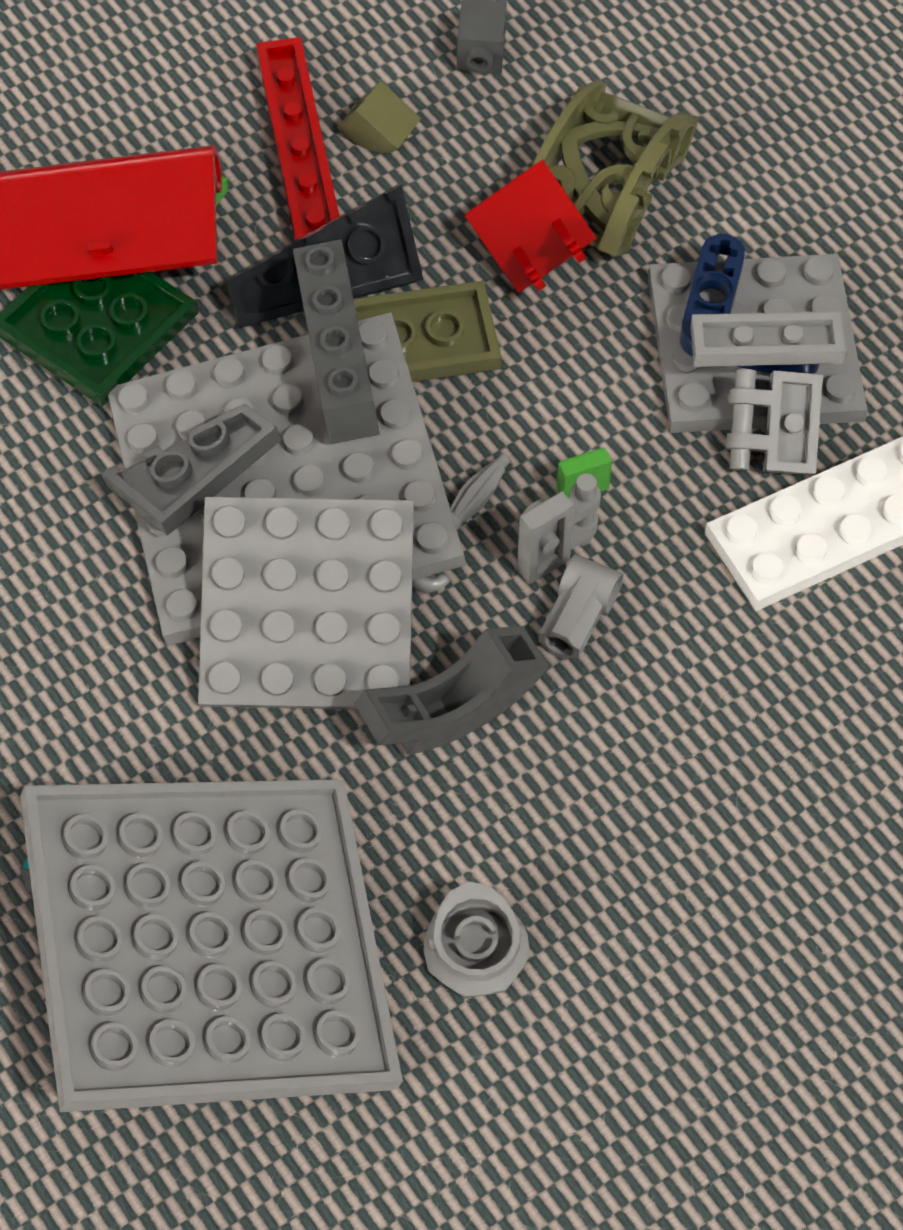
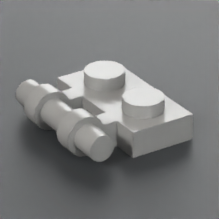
[726,369,823,476]
[517,474,601,585]

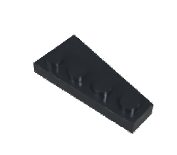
[225,185,424,328]

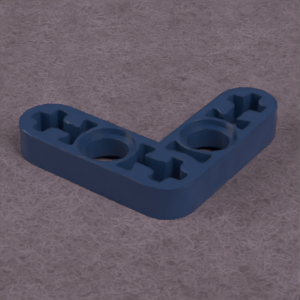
[680,234,820,374]

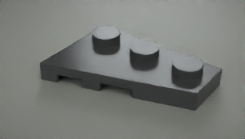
[101,404,282,536]

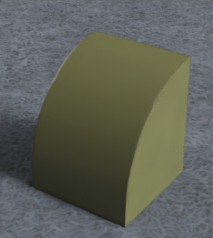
[337,80,421,153]

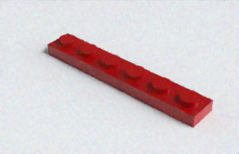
[256,37,339,241]

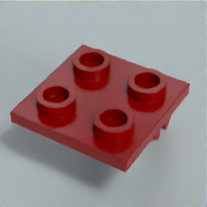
[464,159,597,294]

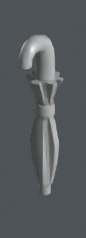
[412,454,510,593]

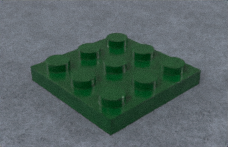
[0,272,198,407]

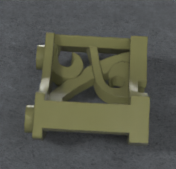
[532,80,699,256]

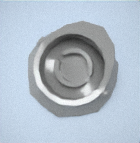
[423,881,530,998]

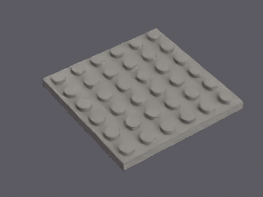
[108,312,466,646]
[20,779,403,1112]

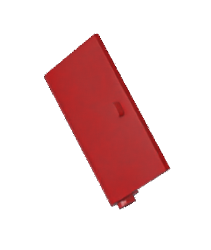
[0,145,222,290]

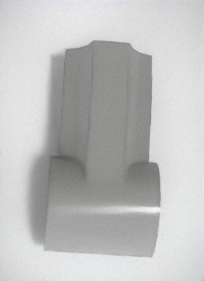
[539,554,624,660]

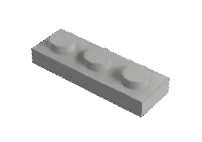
[690,311,846,367]

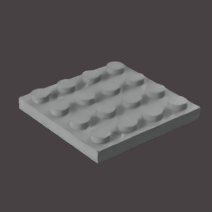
[648,254,868,433]
[198,497,414,709]

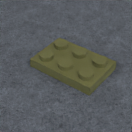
[354,280,502,382]

